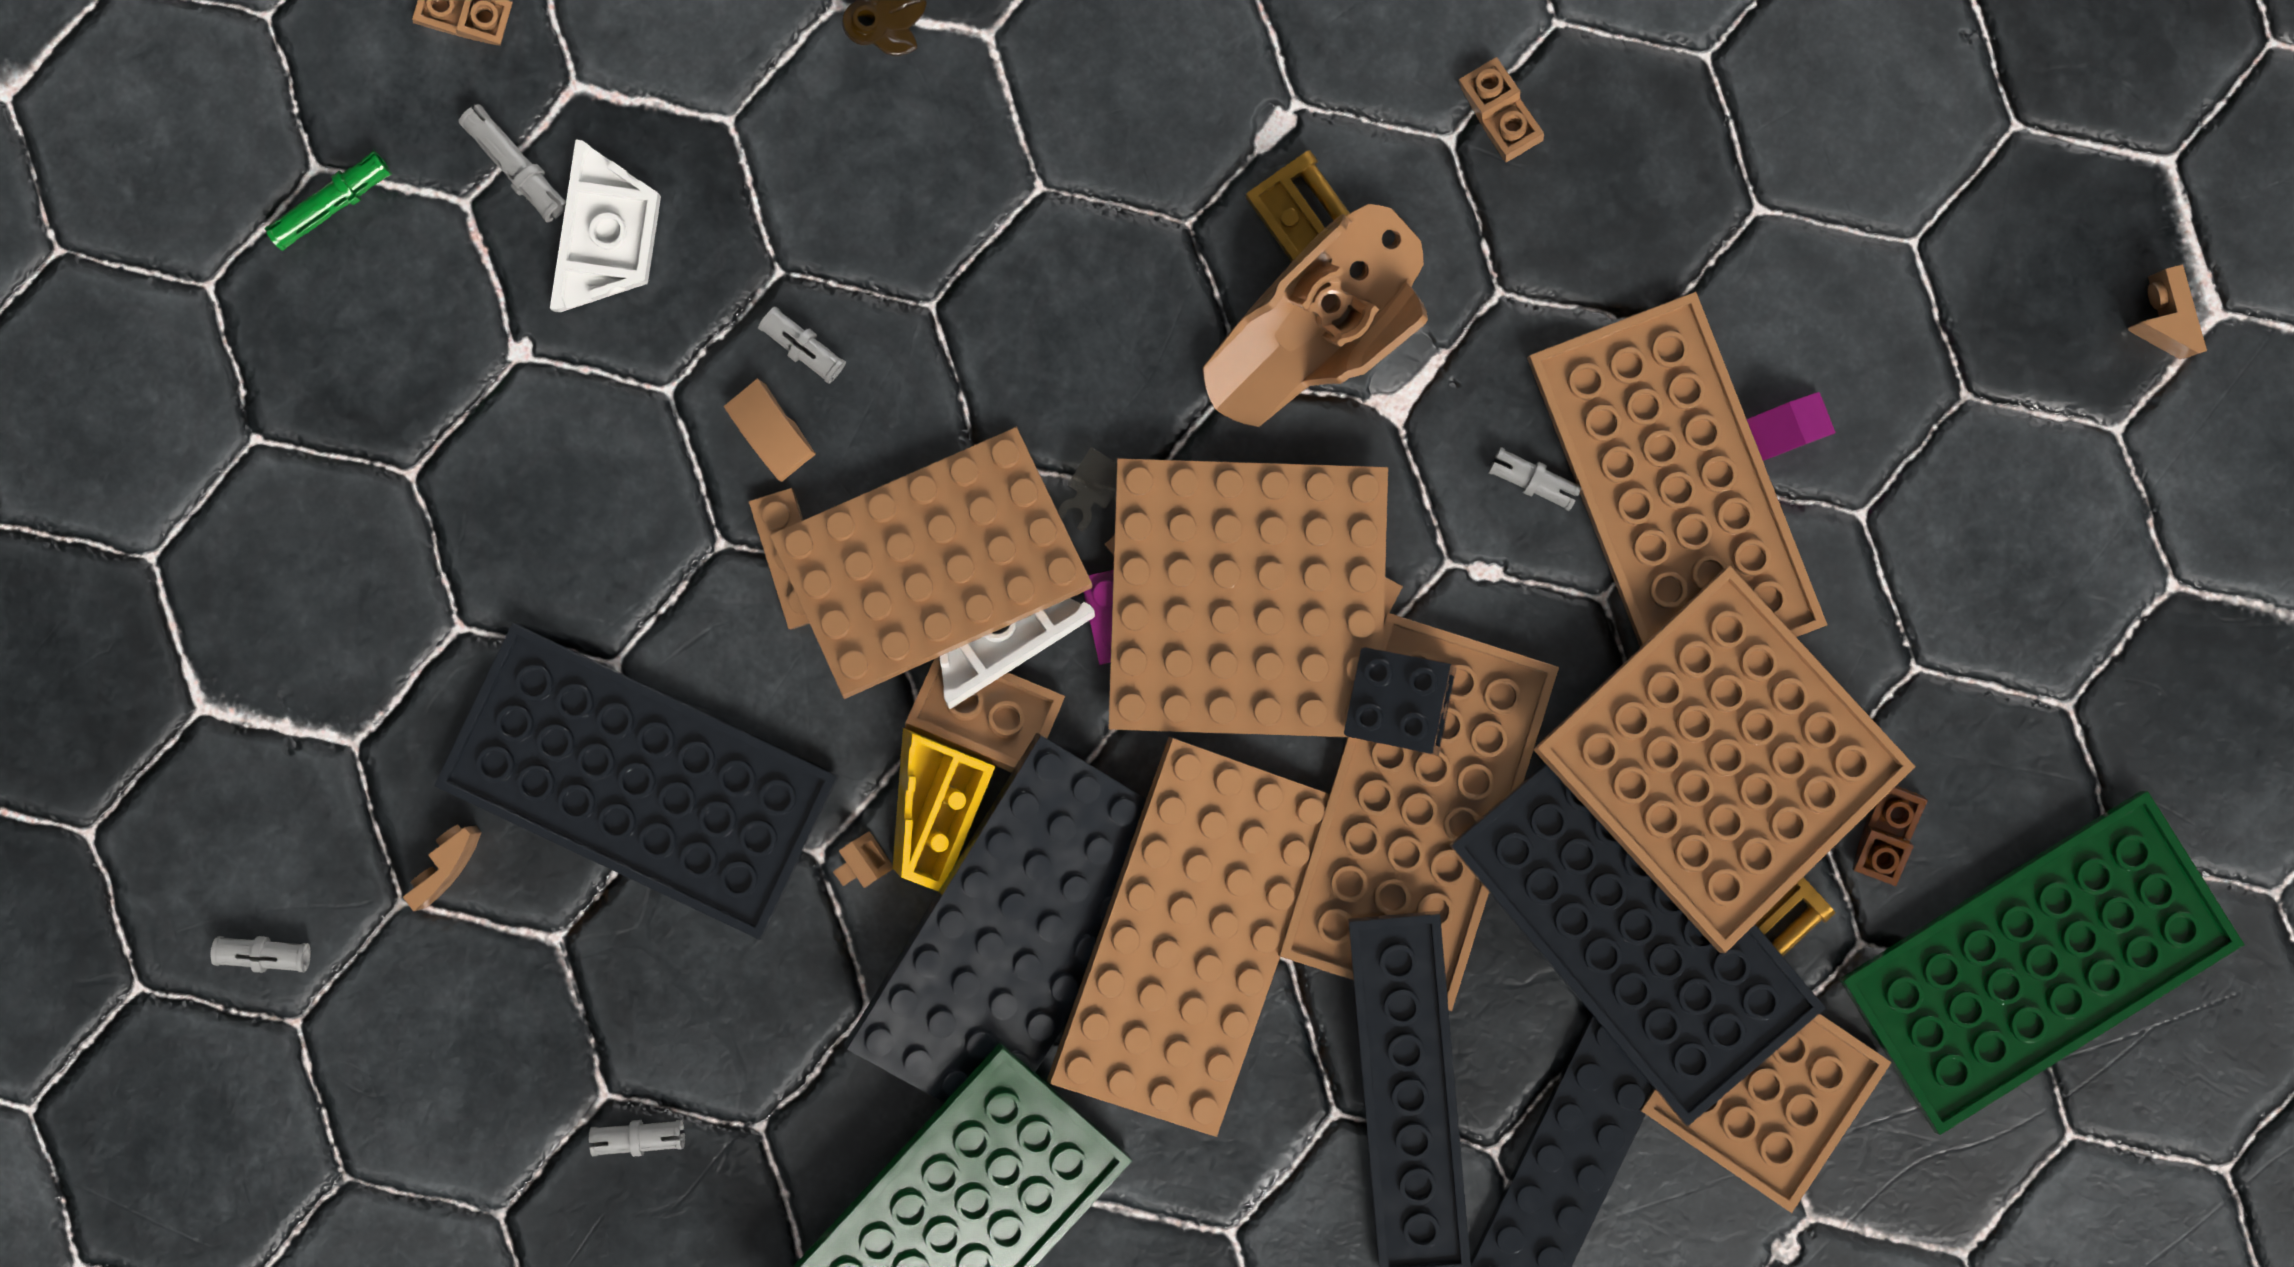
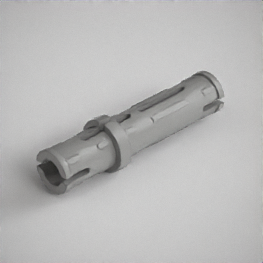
[459,104,566,222]

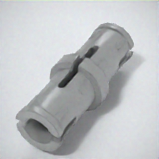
[758,307,846,384]
[1488,447,1581,511]
[211,936,311,973]
[589,1120,685,1157]

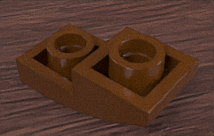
[1852,786,1928,886]

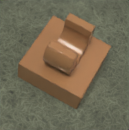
[833,831,893,888]

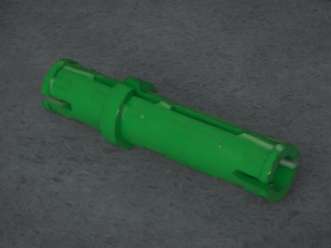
[264,151,392,251]

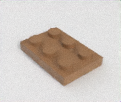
[905,657,1065,773]

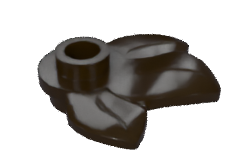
[842,0,927,56]

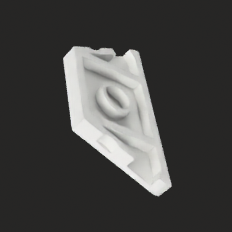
[550,140,661,312]
[940,598,1095,709]

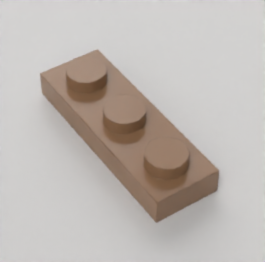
[749,488,810,630]

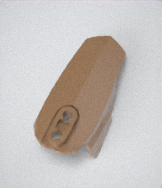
[1202,204,1428,427]

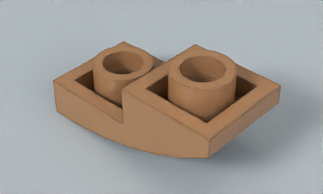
[412,0,513,46]
[1459,57,1544,163]
[724,378,816,482]
[403,825,482,911]

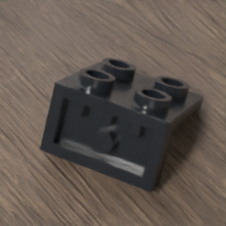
[1344,647,1457,756]

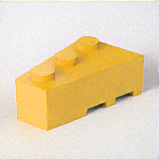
[892,728,995,891]

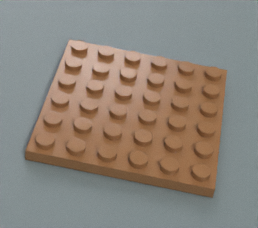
[1109,459,1388,737]
[1533,566,1916,953]

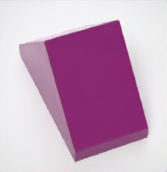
[1747,392,1836,461]

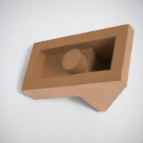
[2128,264,2207,360]

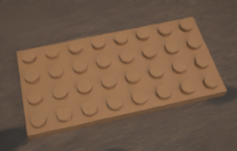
[1527,292,1827,648]
[1279,613,1559,1011]
[1047,737,1330,1137]

